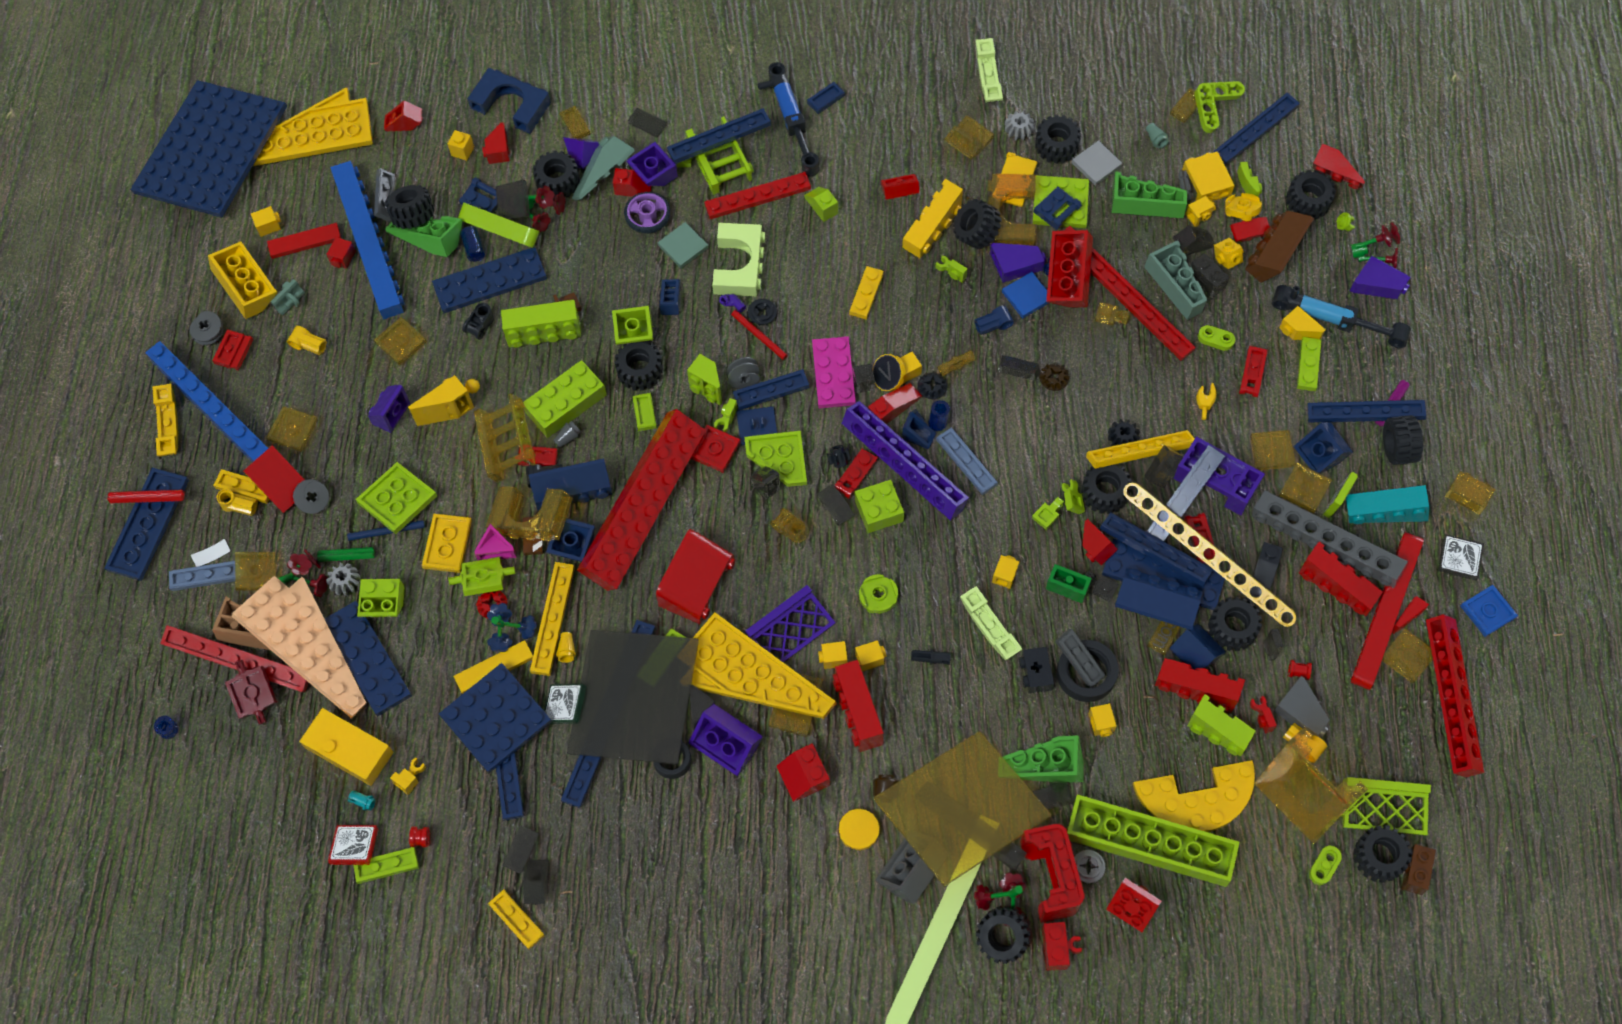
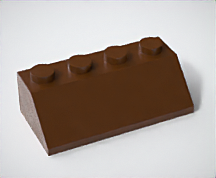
[1245,210,1314,283]

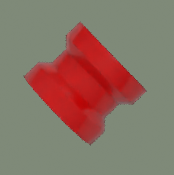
[409,827,430,848]

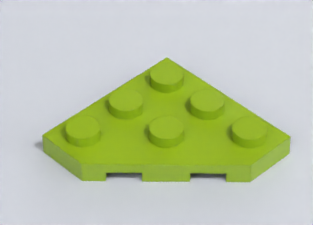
[744,431,807,487]

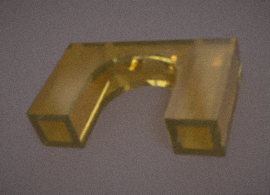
[988,174,1036,246]
[486,486,573,541]

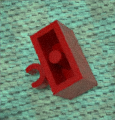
[1042,922,1082,971]

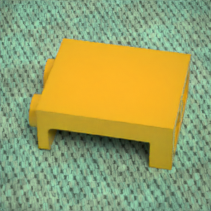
[1182,151,1235,201]

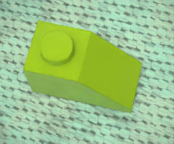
[804,187,838,222]

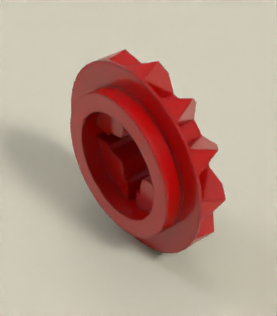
[476,590,508,619]

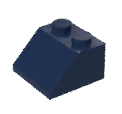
[1293,422,1353,476]

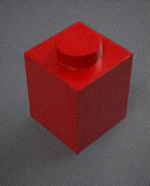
[326,237,356,269]

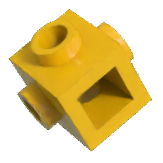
[1214,238,1244,269]

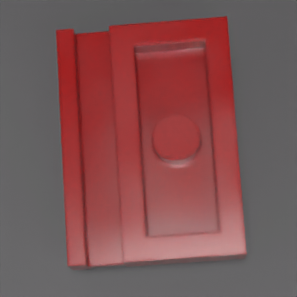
[212,330,253,371]

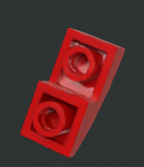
[1230,217,1270,242]

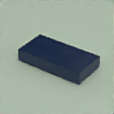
[807,82,845,114]

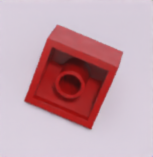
[776,743,830,802]

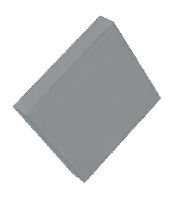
[1072,141,1122,186]

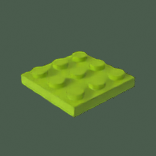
[1032,175,1089,229]
[355,462,437,534]

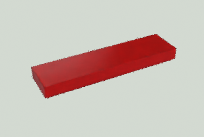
[267,222,342,259]

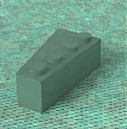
[1144,240,1207,320]

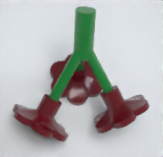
[278,549,328,598]
[974,872,1026,927]

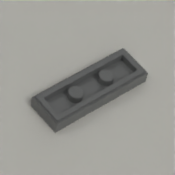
[374,168,395,222]
[1055,629,1105,688]

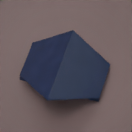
[902,409,936,449]

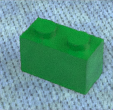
[1046,564,1092,603]

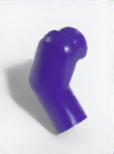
[719,294,746,312]

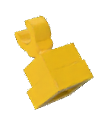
[390,758,426,795]

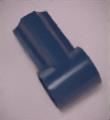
[974,306,1014,335]

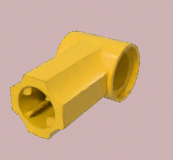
[287,326,327,355]
[216,489,258,516]
[1283,723,1327,763]

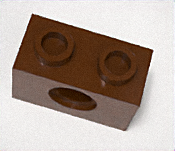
[1401,844,1436,895]

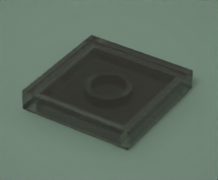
[496,180,530,220]

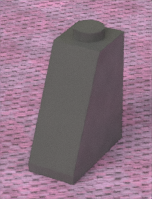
[1274,676,1330,738]

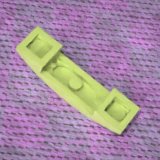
[975,38,1003,102]
[960,586,1022,660]

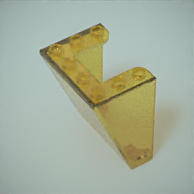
[1254,727,1368,844]

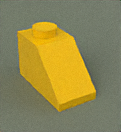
[1279,306,1326,340]

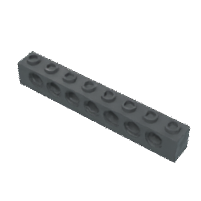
[1252,490,1408,588]

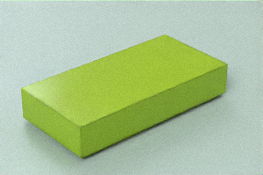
[632,393,657,432]

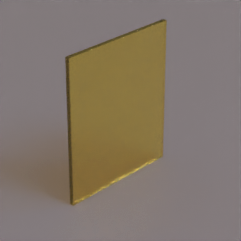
[874,731,1051,887]

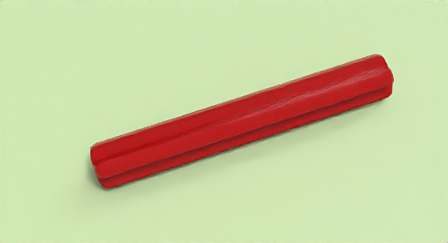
[107,490,185,503]

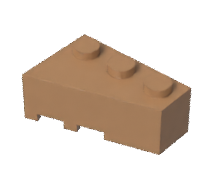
[212,596,270,650]

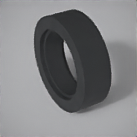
[1057,640,1119,702]

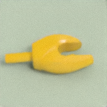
[1196,383,1216,420]

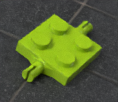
[448,557,516,596]

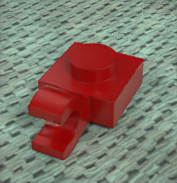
[1250,696,1277,734]

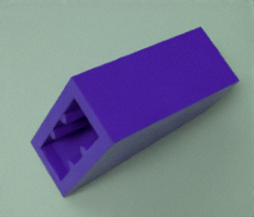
[990,243,1046,283]
[1350,256,1411,299]

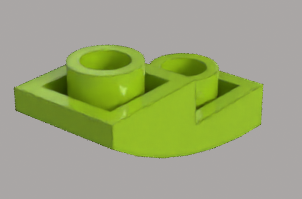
[1237,162,1262,197]

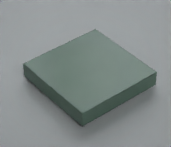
[658,222,708,268]

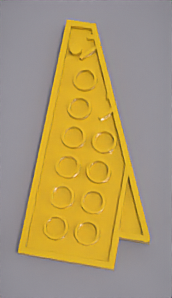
[253,88,373,166]
[677,612,837,719]

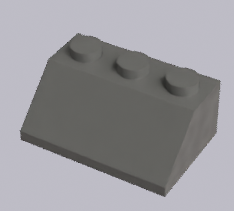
[876,830,949,904]

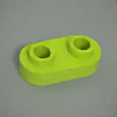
[1198,325,1235,351]
[1309,846,1342,885]

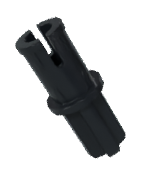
[911,649,951,665]

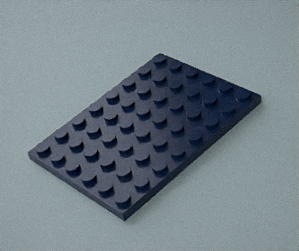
[130,80,287,218]

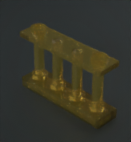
[474,393,536,482]

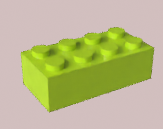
[501,300,581,348]
[522,360,607,438]

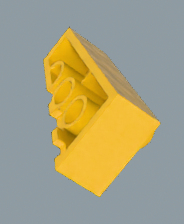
[902,179,963,258]

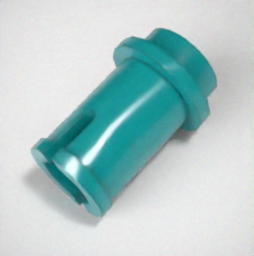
[348,790,376,811]

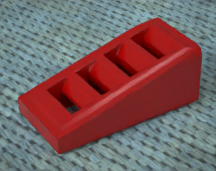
[1392,596,1429,634]

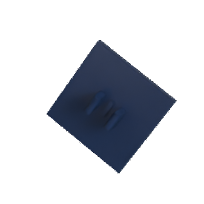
[736,406,777,446]

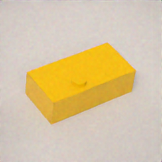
[299,708,394,786]

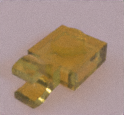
[1095,302,1129,325]

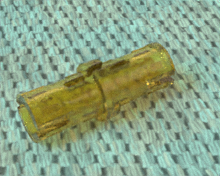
[937,350,975,376]

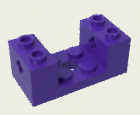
[1173,436,1265,516]

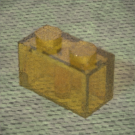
[1445,471,1495,515]

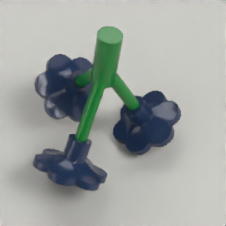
[487,603,537,652]

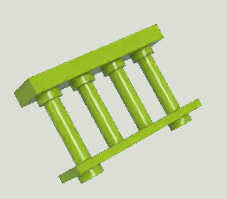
[685,117,754,195]

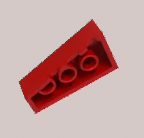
[1298,541,1383,616]

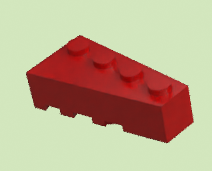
[1155,658,1246,713]

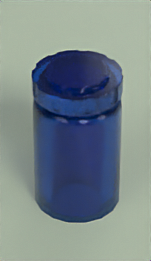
[460,226,485,262]
[928,400,950,432]

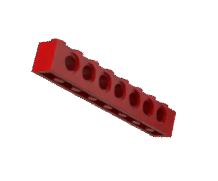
[1426,614,1484,777]

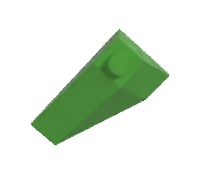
[385,216,463,257]
[998,736,1084,783]

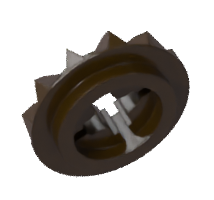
[1039,363,1070,391]

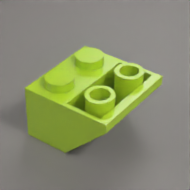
[687,354,722,405]
[357,579,405,617]

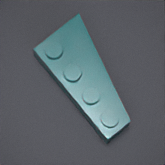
[1346,485,1429,524]

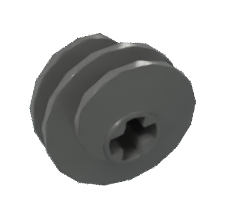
[190,311,224,345]
[726,357,760,389]
[293,479,329,514]

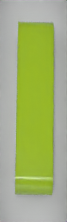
[458,202,539,248]

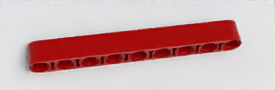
[1350,532,1424,690]

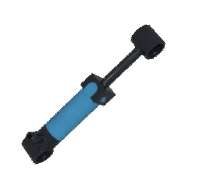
[1271,285,1411,348]

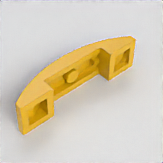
[152,384,178,457]

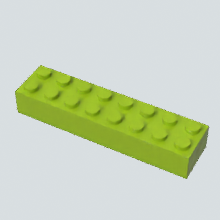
[1067,794,1240,887]

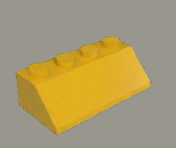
[208,241,277,319]

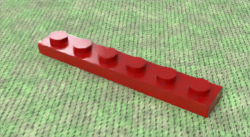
[704,172,811,220]

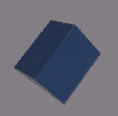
[546,517,595,562]
[1169,624,1226,670]

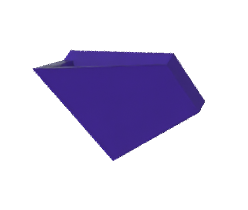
[563,137,599,169]

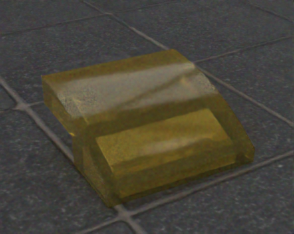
[944,115,995,160]

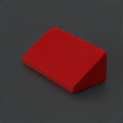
[881,174,920,200]

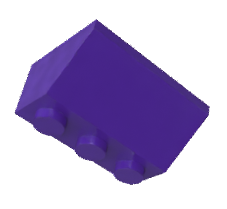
[688,704,763,776]

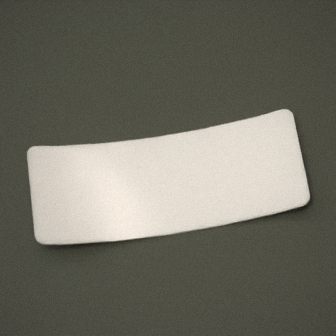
[191,539,230,567]

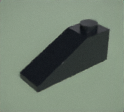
[1246,542,1283,606]

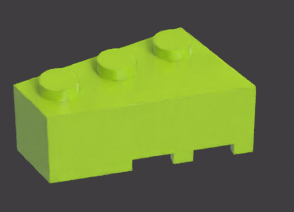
[1187,694,1256,756]

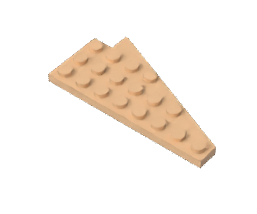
[232,576,366,719]

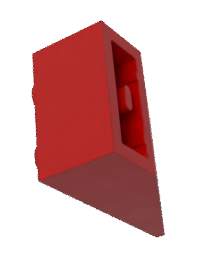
[1312,143,1365,190]

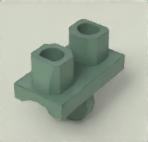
[271,279,305,315]

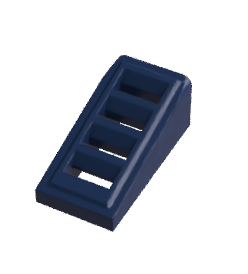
[660,279,680,315]

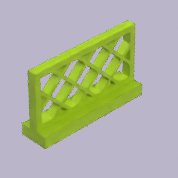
[1343,777,1431,836]

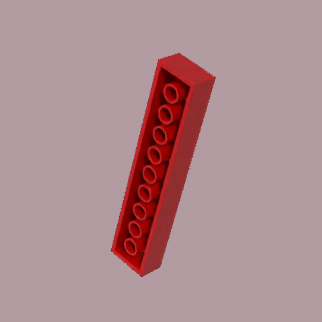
[577,409,706,591]

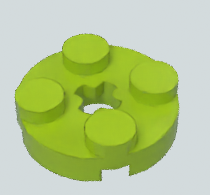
[859,574,898,614]

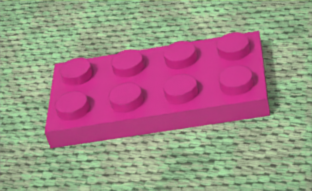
[812,337,856,408]

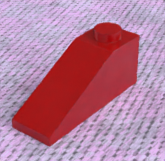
[868,383,922,425]

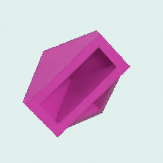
[475,524,517,560]

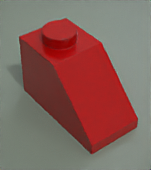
[384,100,423,131]
[482,122,510,164]
[613,168,652,197]
[1082,519,1118,565]

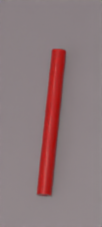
[731,310,788,360]

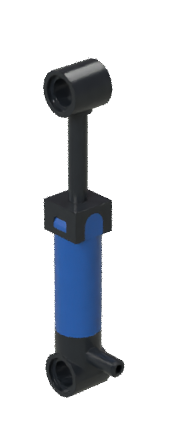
[757,62,819,177]

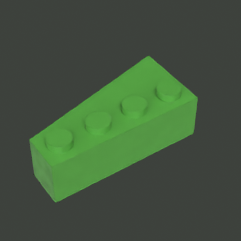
[1112,171,1187,218]

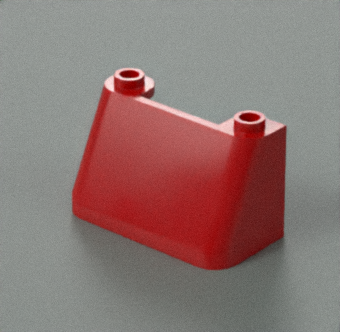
[656,529,736,624]

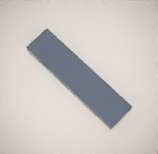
[936,427,998,495]
[169,559,249,591]

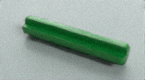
[317,547,375,562]

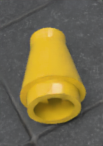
[556,632,576,663]

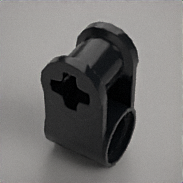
[462,303,494,340]

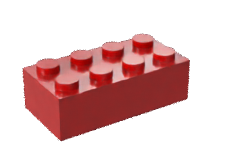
[832,660,884,752]

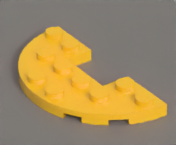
[1133,761,1255,832]

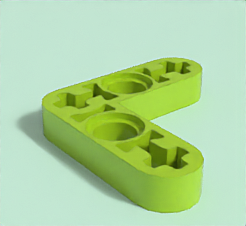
[1194,81,1245,133]

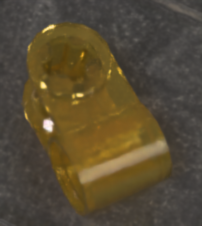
[770,508,807,543]

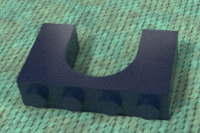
[467,68,551,134]

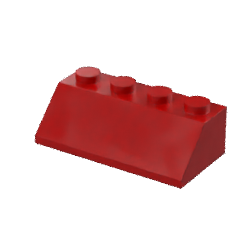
[1046,230,1093,307]

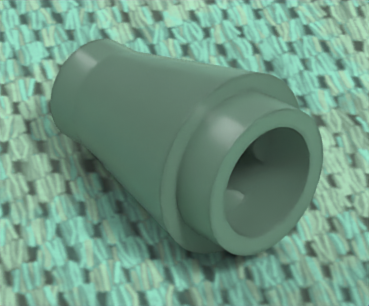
[1146,123,1169,149]

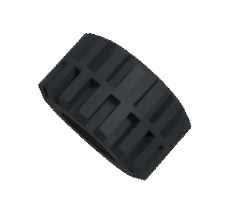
[1035,115,1081,164]
[533,151,580,199]
[1286,170,1336,219]
[385,185,435,229]
[953,199,1002,249]
[615,341,663,391]
[1383,415,1423,465]
[1081,464,1132,514]
[1208,597,1262,651]
[1353,825,1412,883]
[976,906,1032,964]

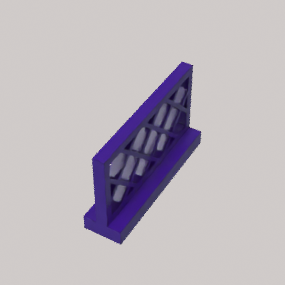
[745,585,835,663]

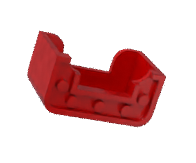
[1020,824,1084,923]

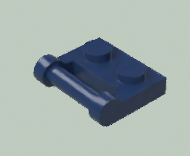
[459,177,506,214]
[1033,186,1082,229]

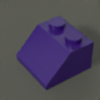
[626,142,678,186]
[368,385,410,433]

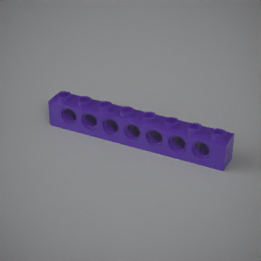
[841,401,969,521]

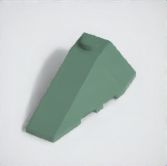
[572,136,635,201]

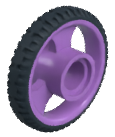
[624,192,670,234]

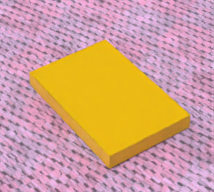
[422,513,472,573]

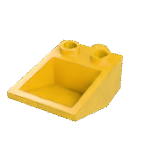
[408,375,480,426]

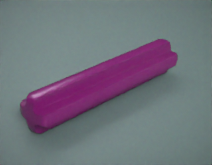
[1375,380,1410,426]

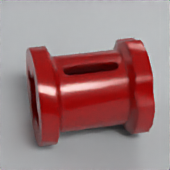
[1288,660,1312,680]

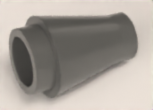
[553,421,581,448]

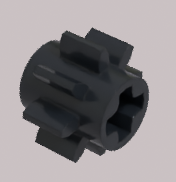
[827,445,851,468]

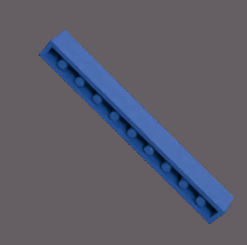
[330,161,405,320]
[145,341,268,462]

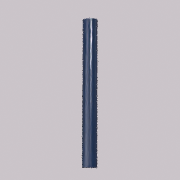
[347,520,425,541]

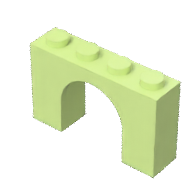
[712,223,765,296]

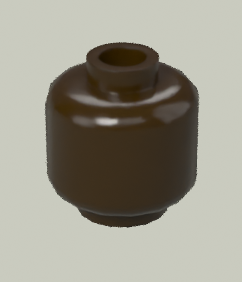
[873,774,899,803]

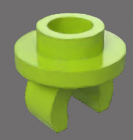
[1336,212,1355,231]

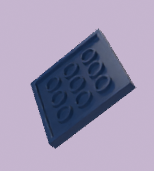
[438,663,552,773]

